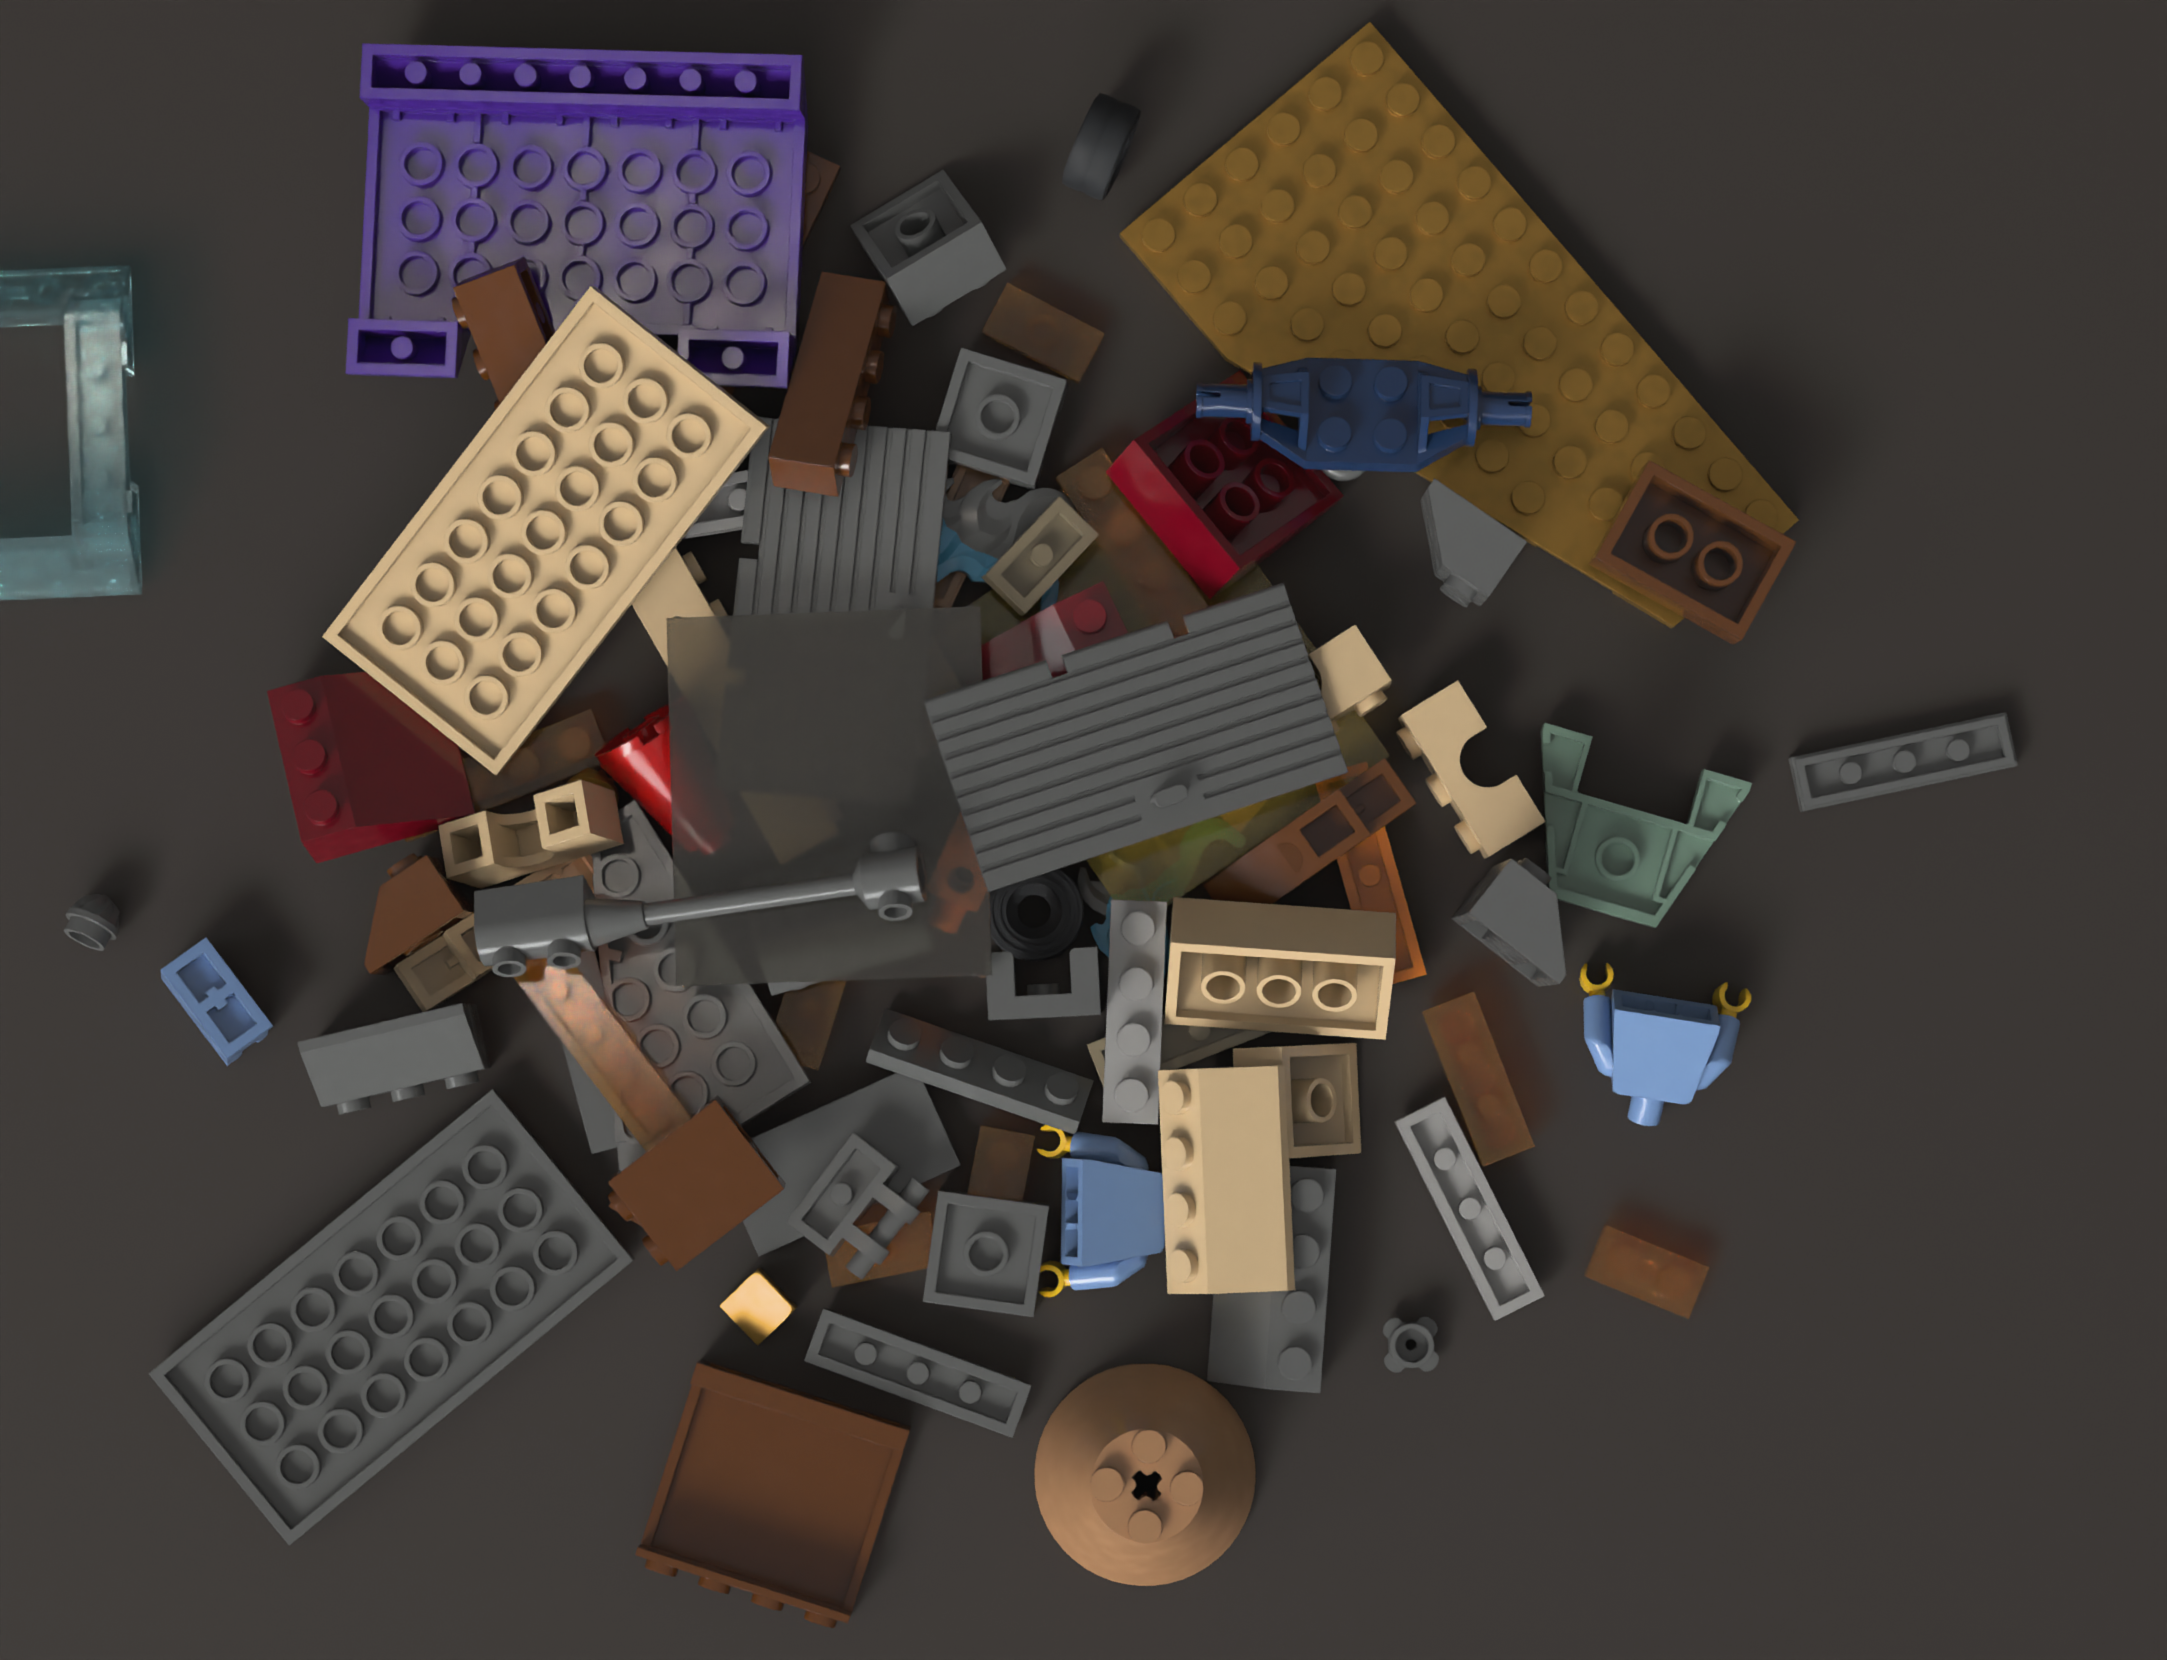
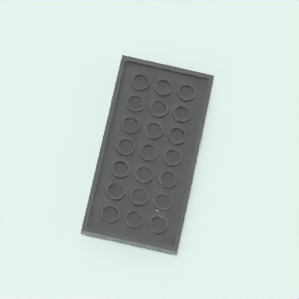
[149,1089,635,1546]

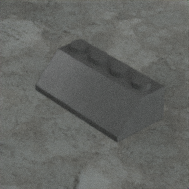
[1451,858,1566,987]
[1207,1165,1336,1393]

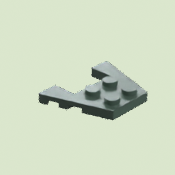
[1541,723,1752,928]

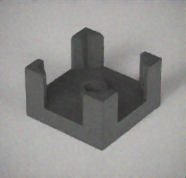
[935,348,1068,491]
[985,947,1101,1021]
[923,1189,1049,1317]

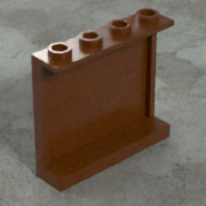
[635,1359,911,1628]

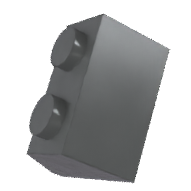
[850,170,1007,326]
[1420,478,1527,607]

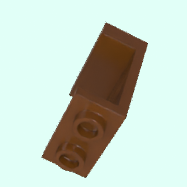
[607,1095,786,1271]

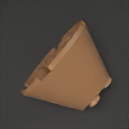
[1034,1363,1256,1586]

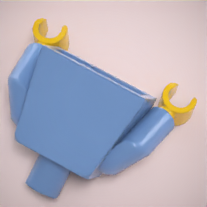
[1579,963,1751,1126]
[1037,1125,1165,1297]

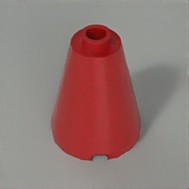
[595,697,735,856]

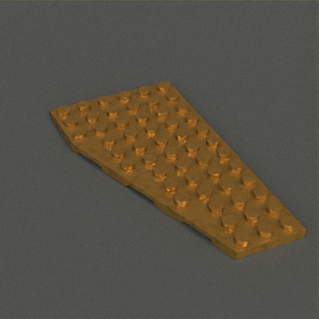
[1119,22,1799,629]

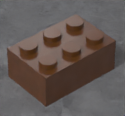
[1589,460,1796,645]

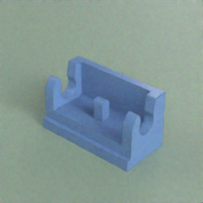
[160,937,273,1066]

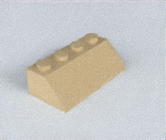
[1164,897,1396,1040]
[1158,1065,1295,1294]

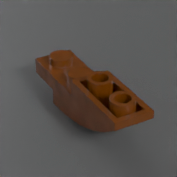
[1203,758,1417,904]

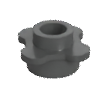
[1383,1316,1439,1373]

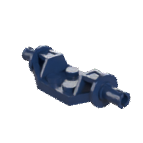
[1196,358,1532,472]

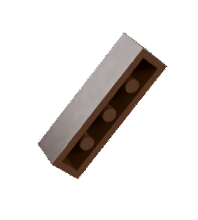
[452,257,555,410]
[768,272,897,497]

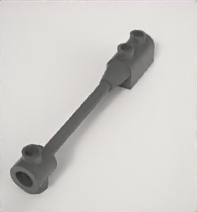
[474,832,928,977]

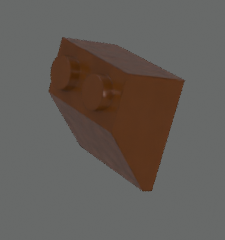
[364,853,474,975]

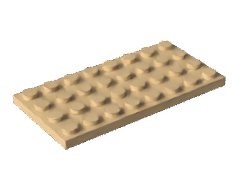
[322,286,770,775]

